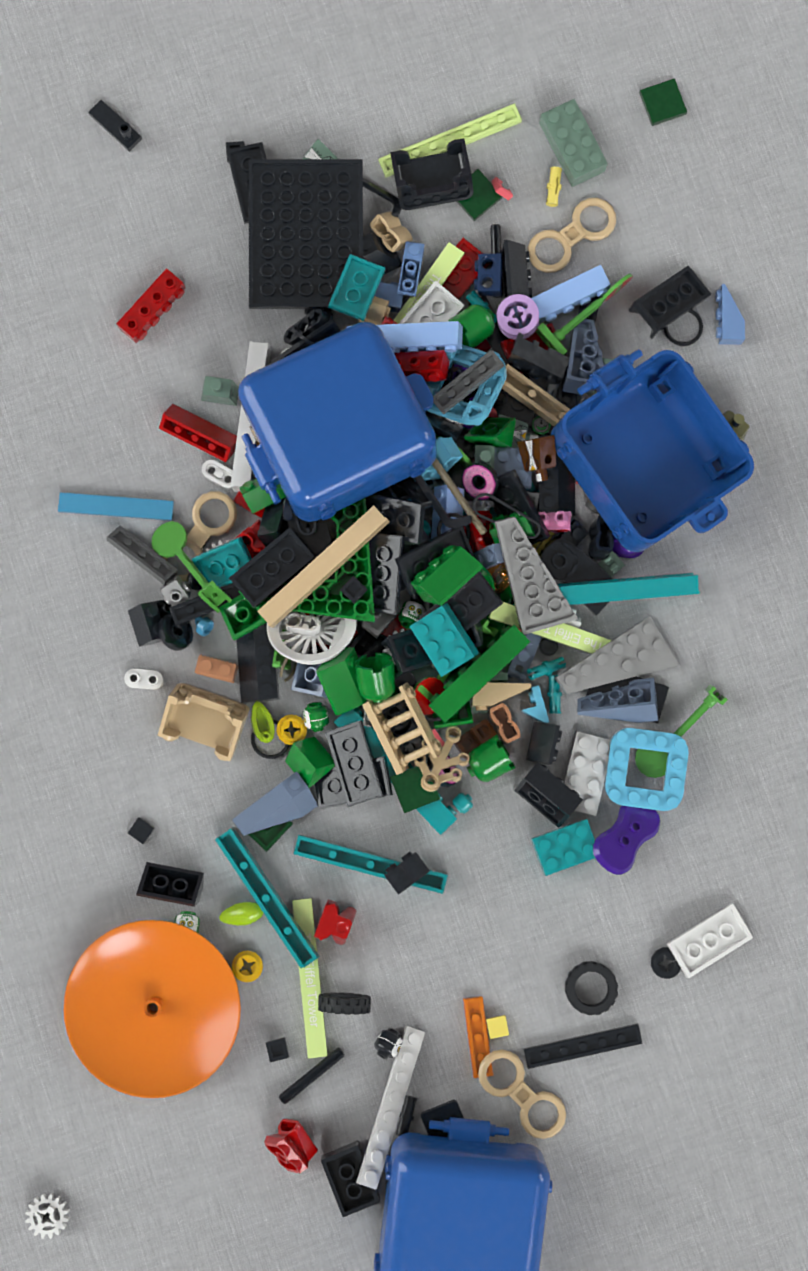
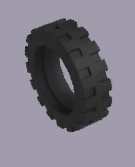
[565,961,618,1015]
[318,993,371,1015]

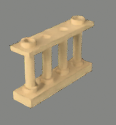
[362,682,442,775]

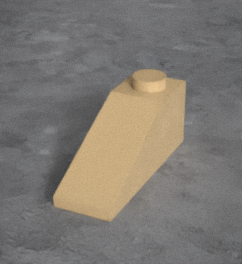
[471,682,531,711]

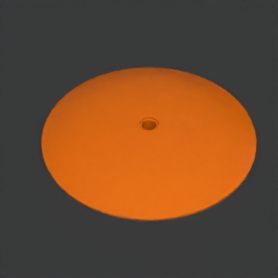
[64,920,241,1098]

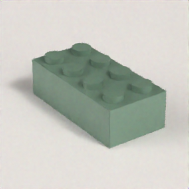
[539,99,608,187]

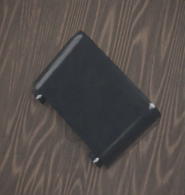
[390,138,474,210]

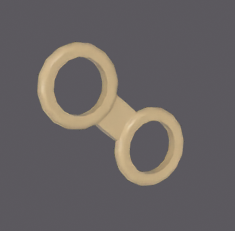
[527,198,616,273]
[162,491,237,582]
[478,1049,566,1139]

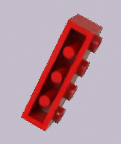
[116,268,186,343]
[394,350,450,382]
[159,404,237,462]

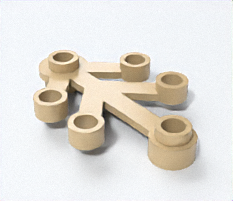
[414,726,469,792]

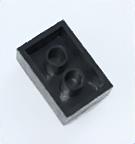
[321,1141,380,1218]

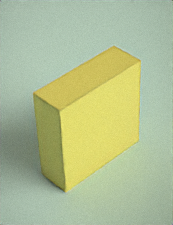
[486,1015,509,1039]

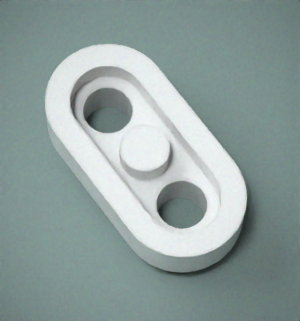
[202,460,233,489]
[124,669,164,690]

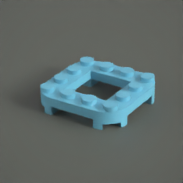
[426,344,507,426]
[604,727,689,811]

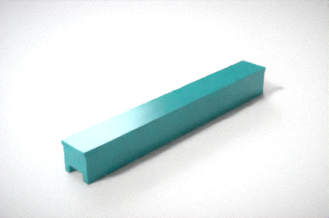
[557,573,700,605]
[215,827,320,969]
[294,835,448,894]

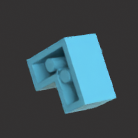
[414,437,463,482]

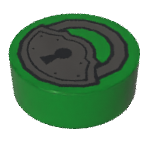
[531,416,551,436]

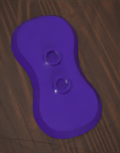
[593,805,661,875]

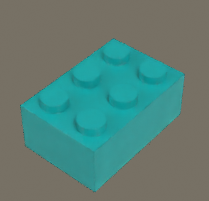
[410,603,479,677]
[530,819,595,876]

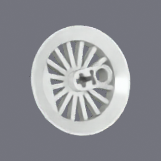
[267,611,357,665]

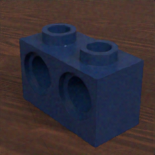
[474,253,503,296]

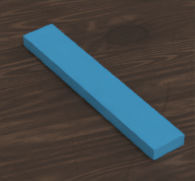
[58,493,174,521]

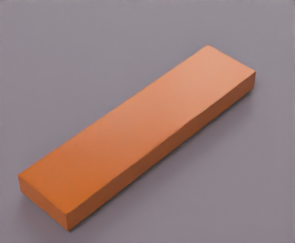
[463,996,493,1078]

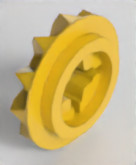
[276,714,307,745]
[232,950,263,982]

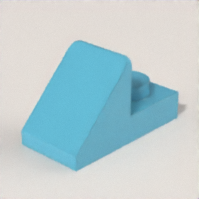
[521,685,549,723]

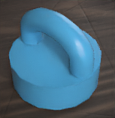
[195,617,214,637]

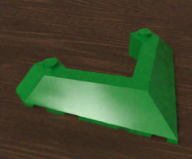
[238,498,375,622]

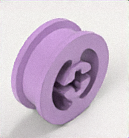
[497,294,539,340]

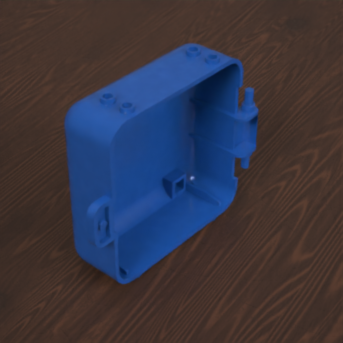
[238,322,437,522]
[551,349,754,552]
[373,1117,553,1271]

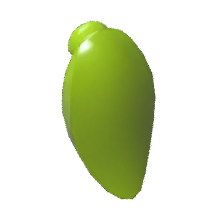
[251,701,275,743]
[219,902,263,925]

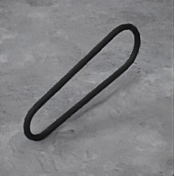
[472,493,541,539]

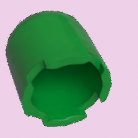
[448,304,495,348]
[355,653,395,703]
[466,735,516,782]

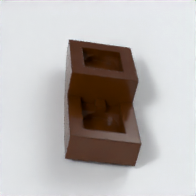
[454,718,497,754]

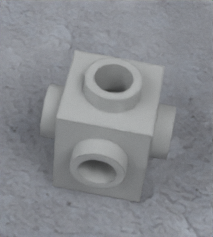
[160,574,191,606]

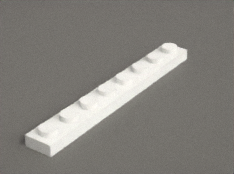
[356,1026,425,1190]

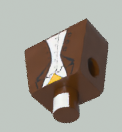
[517,435,556,482]

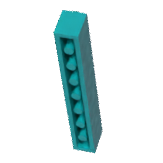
[334,708,457,835]

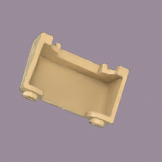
[157,683,250,761]

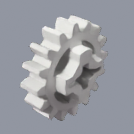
[25,1193,70,1239]

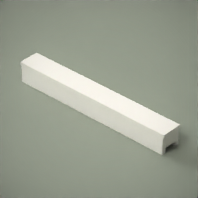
[231,341,271,492]

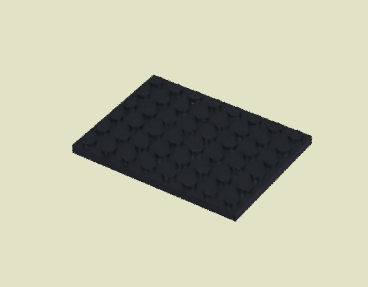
[249,159,363,309]

